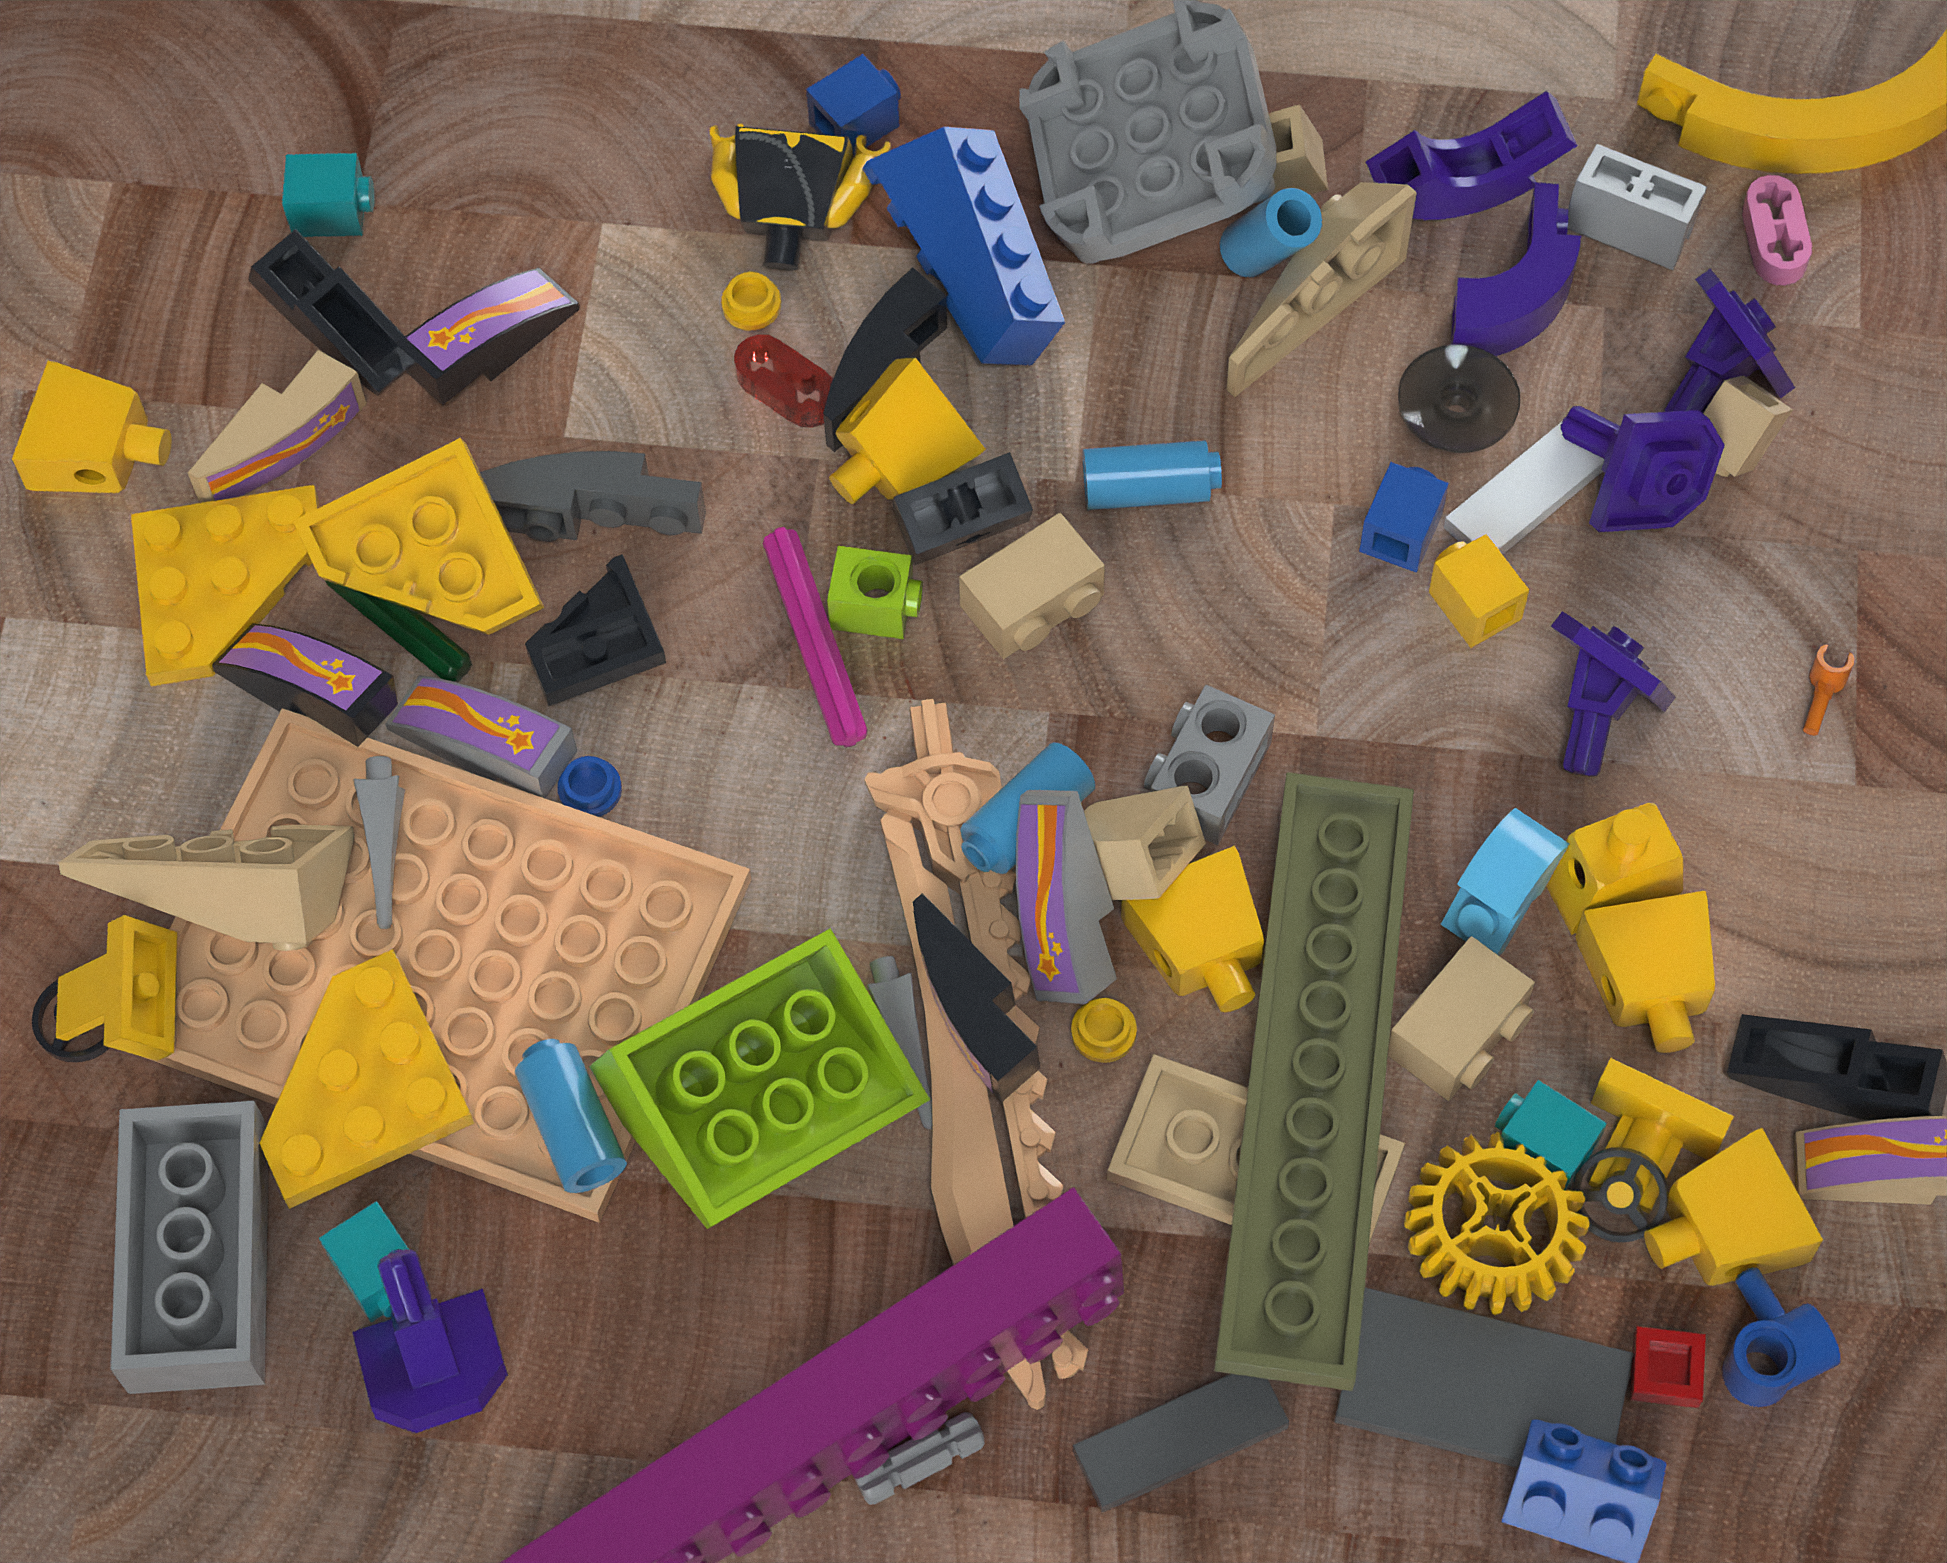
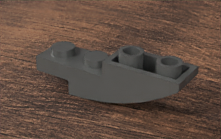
[480,451,706,542]

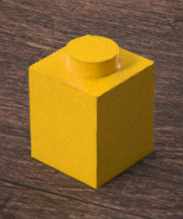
[1429,534,1529,648]

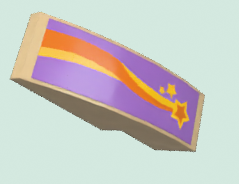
[188,350,367,503]
[1793,1116,1947,1204]

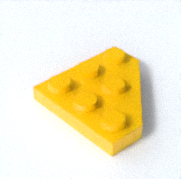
[293,438,545,635]
[131,485,319,686]
[259,949,474,1209]

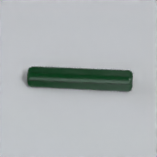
[325,580,472,683]

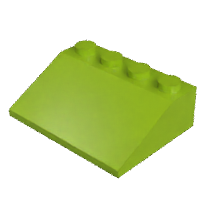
[589,928,930,1229]

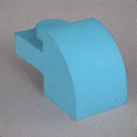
[1441,808,1569,956]

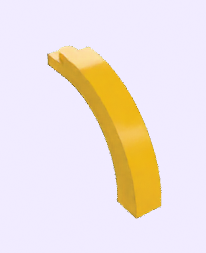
[1637,29,1947,174]

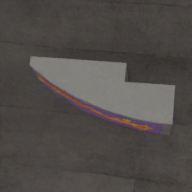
[385,675,577,798]
[1016,790,1117,1004]

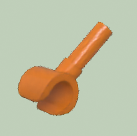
[1803,644,1854,736]

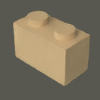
[959,512,1105,659]
[1388,936,1535,1101]

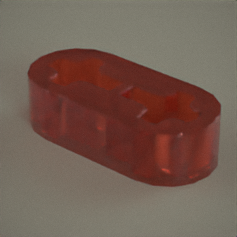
[734,334,833,428]

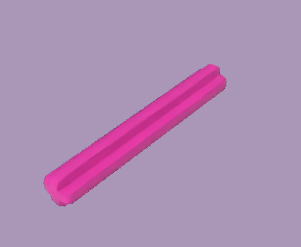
[763,527,868,748]

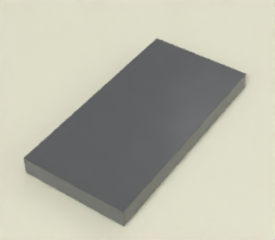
[1334,1288,1633,1468]

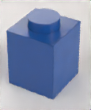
[806,54,901,155]
[1359,462,1449,573]

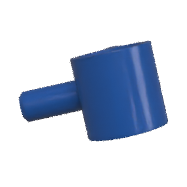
[1722,1267,1841,1407]

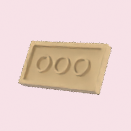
[1107,1054,1405,1245]

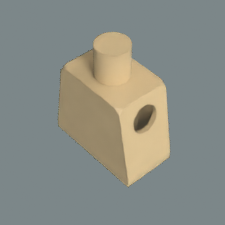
[1084,786,1206,900]

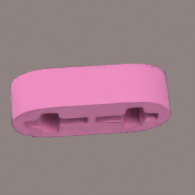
[1742,175,1812,286]

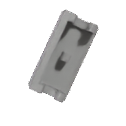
[1568,144,1707,270]

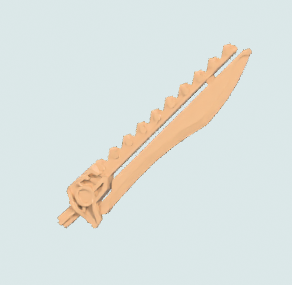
[864,699,1088,1410]

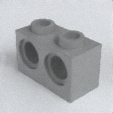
[1144,684,1275,845]

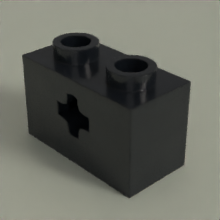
[892,452,1033,565]

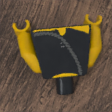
[709,124,891,271]

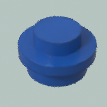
[557,756,622,817]

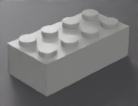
[111,1101,268,1394]

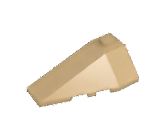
[1226,182,1417,397]
[59,825,354,951]

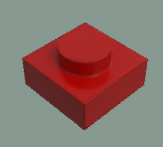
[1630,1326,1706,1408]

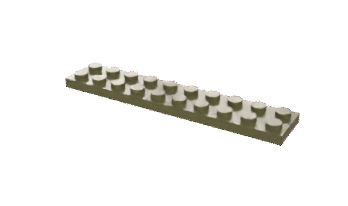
[1214,772,1414,1391]

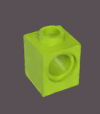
[827,546,923,639]

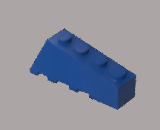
[862,127,1065,365]

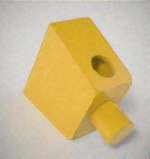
[829,358,986,504]
[12,361,171,493]
[1546,803,1683,935]
[1121,845,1264,1013]
[1575,891,1715,1053]
[1644,1128,1823,1286]

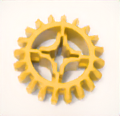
[1404,1132,1589,1316]

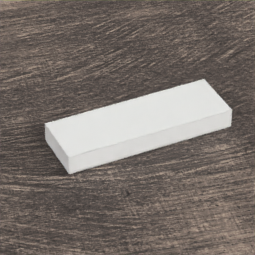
[1444,422,1604,555]

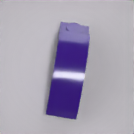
[1366,91,1578,220]
[1449,182,1581,361]

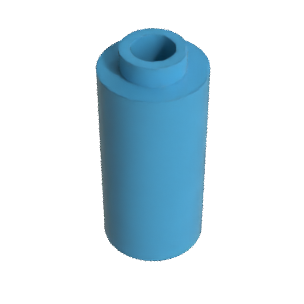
[1220,188,1322,277]
[1082,440,1222,510]
[960,742,1095,874]
[515,1039,627,1193]

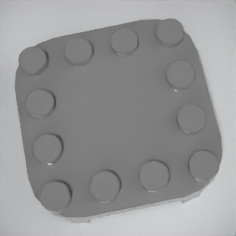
[1019,0,1276,264]

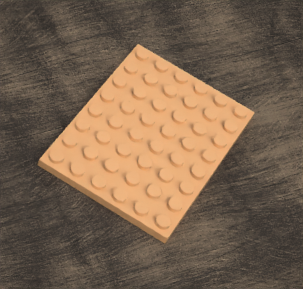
[141,708,752,1223]

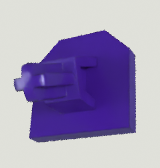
[1665,269,1795,413]
[1560,406,1725,532]
[1551,611,1676,777]
[352,1249,508,1433]

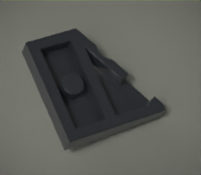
[525,554,666,706]

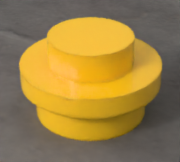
[721,272,781,330]
[1071,998,1137,1063]

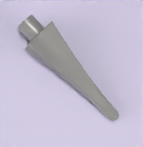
[354,756,405,929]
[867,956,933,1130]

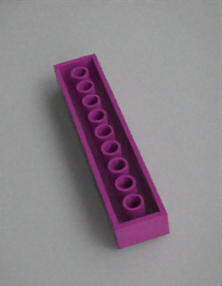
[500,1187,1124,1563]

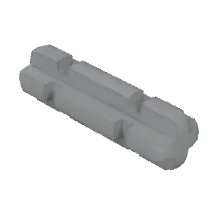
[855,1412,985,1504]

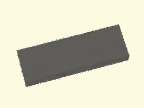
[1073,1374,1289,1513]

